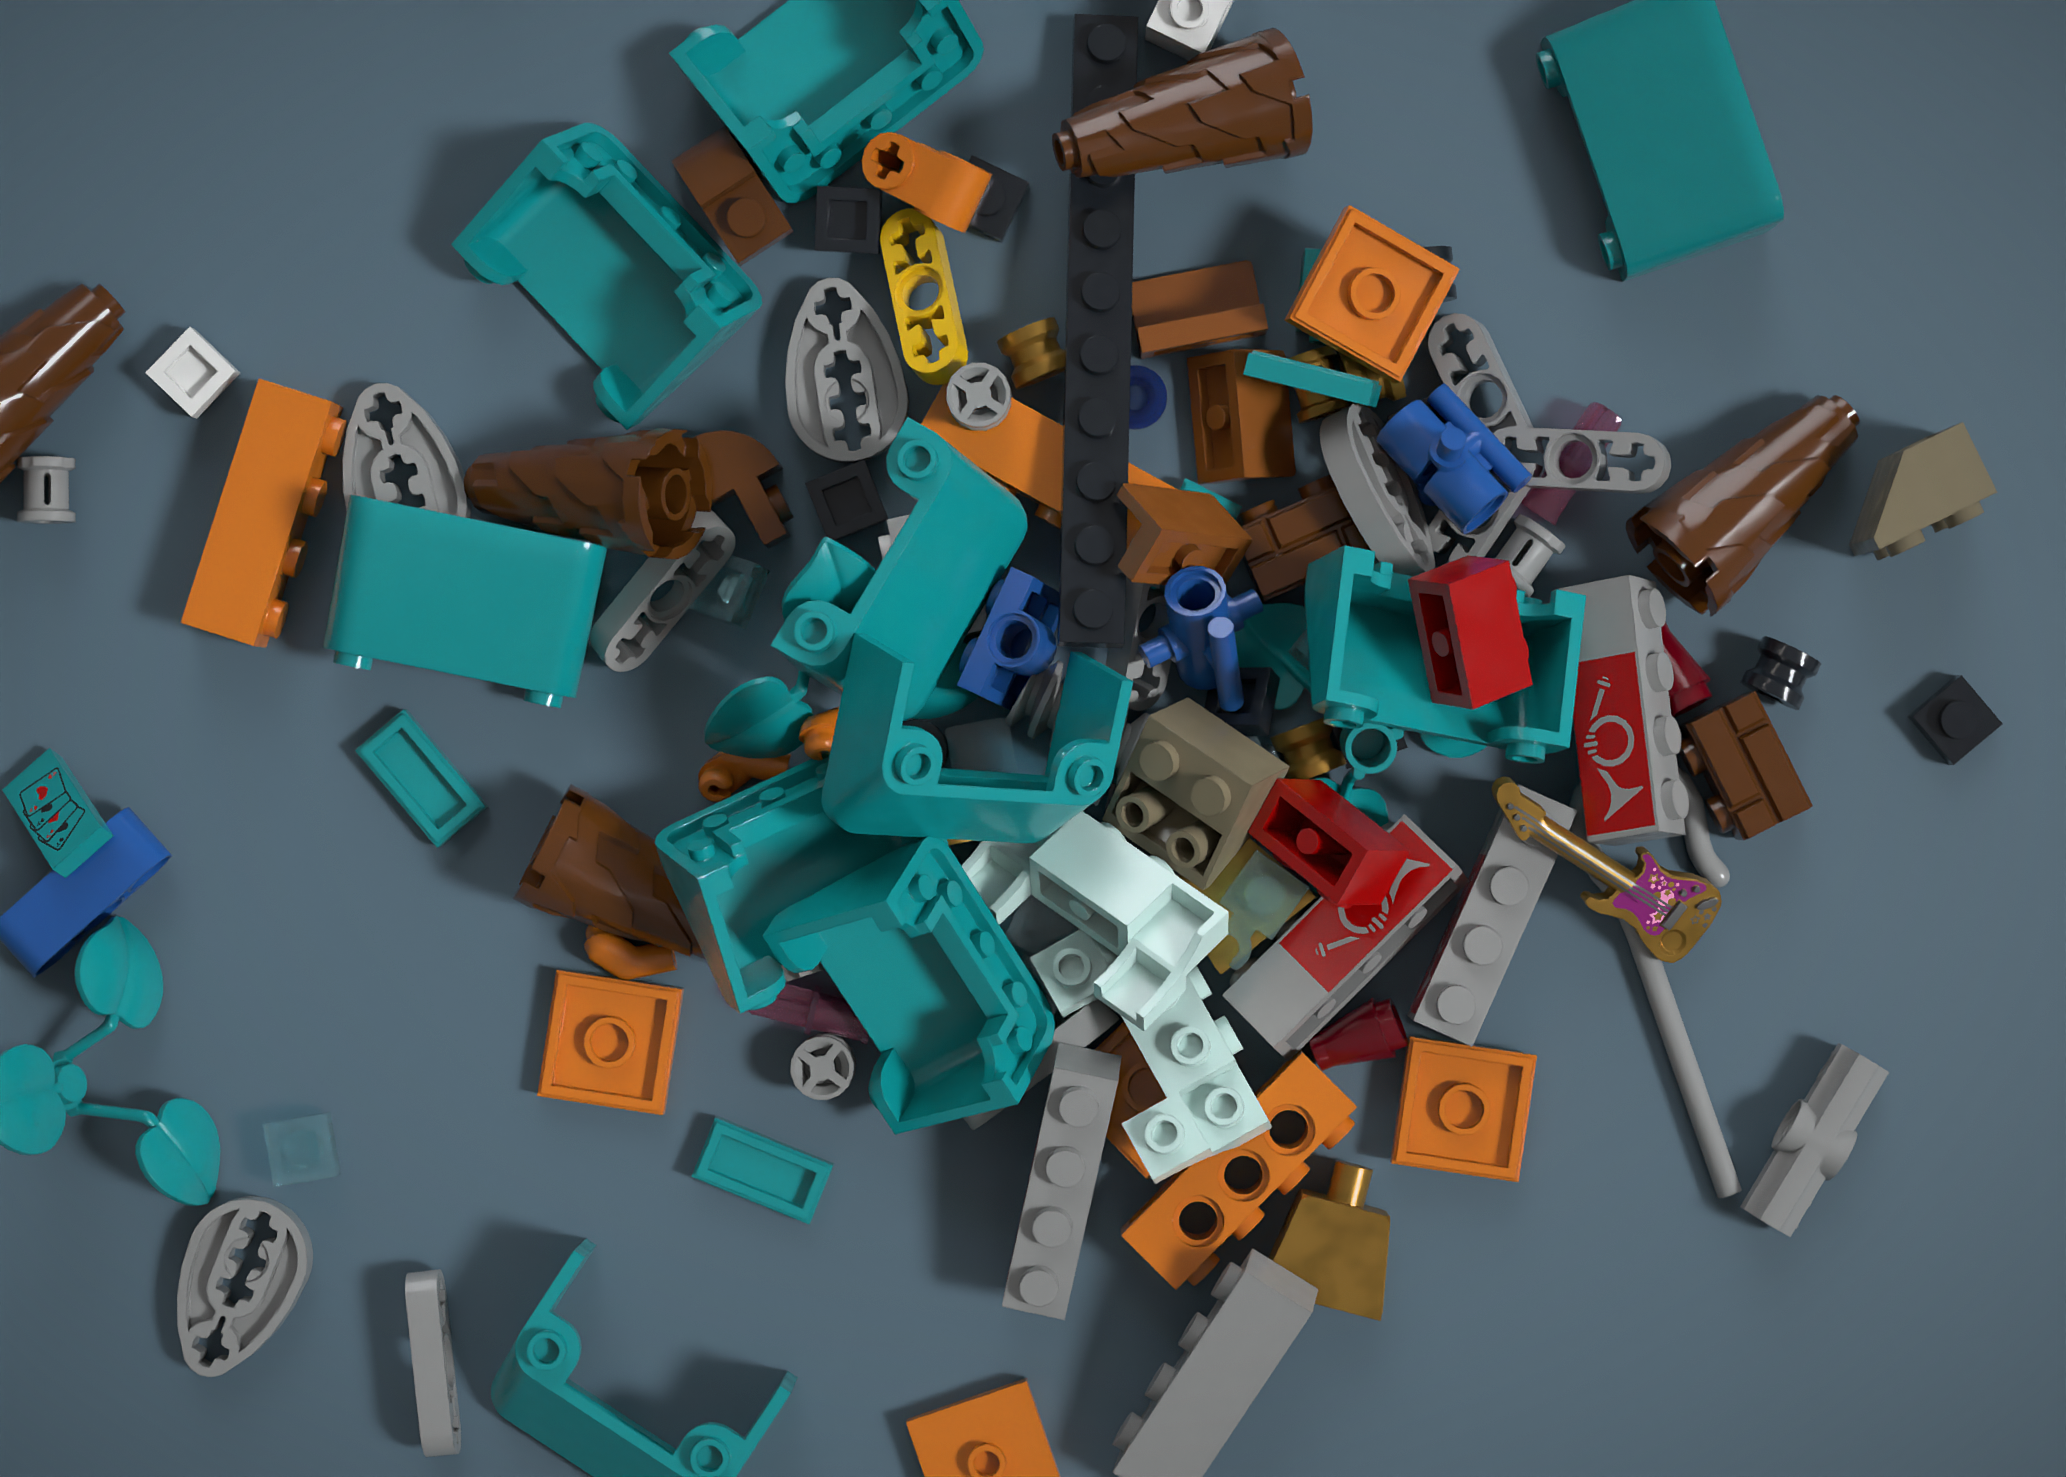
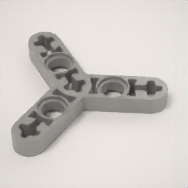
[1428,313,1671,562]

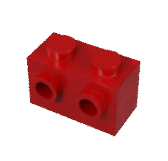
[1408,555,1533,710]
[1248,778,1411,908]

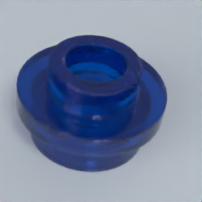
[1129,365,1167,430]

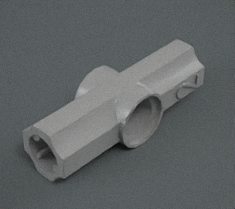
[1740,1043,1889,1237]

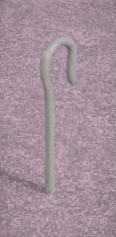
[1569,767,1742,1198]

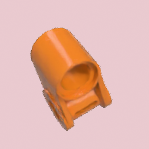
[862,132,992,233]

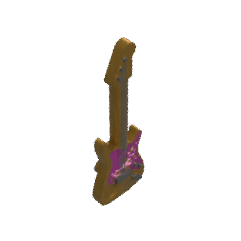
[1491,776,1722,963]

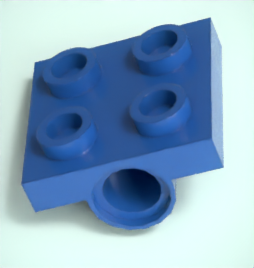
[957,567,1059,711]

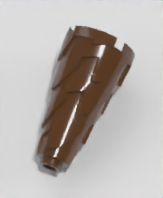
[1052,28,1313,178]
[0,283,126,483]
[1626,395,1860,617]
[464,428,712,559]
[513,784,705,959]

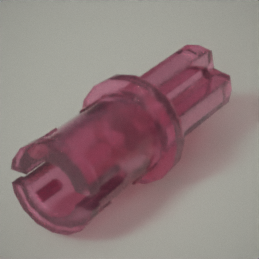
[1521,402,1622,526]
[748,984,869,1045]

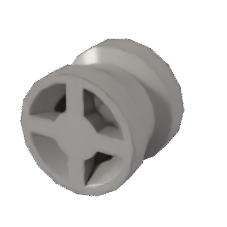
[946,363,1011,431]
[790,1033,856,1100]

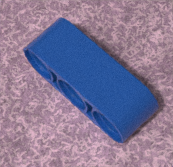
[0,807,172,978]

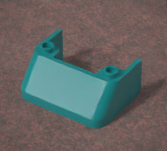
[822,633,1134,843]
[491,1238,798,1477]

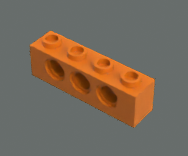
[1120,1050,1357,1290]

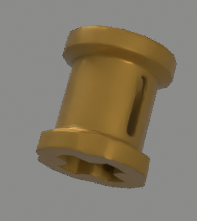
[1288,345,1353,424]

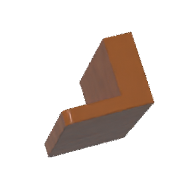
[1132,260,1268,359]
[1187,349,1296,485]
[1117,483,1253,585]

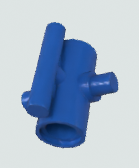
[1376,383,1532,534]
[1138,566,1263,711]

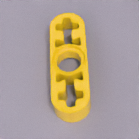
[880,208,968,385]

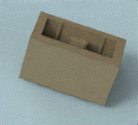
[1849,422,1997,561]
[1102,698,1290,890]

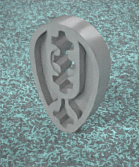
[785,278,909,463]
[342,383,472,518]
[1320,403,1435,577]
[177,1196,313,1377]

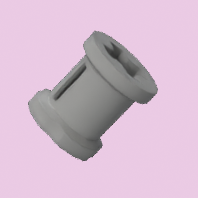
[17,456,76,524]
[1495,514,1566,597]

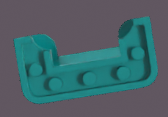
[669,0,984,203]
[1535,0,1784,282]
[451,123,763,430]
[771,417,1028,721]
[323,495,607,708]
[1304,545,1586,764]
[654,751,949,1014]
[762,836,1055,1135]

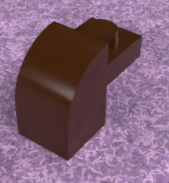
[671,126,794,266]
[693,430,794,548]

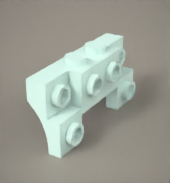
[962,811,1229,1031]
[1030,929,1272,1184]

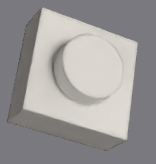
[145,327,240,419]

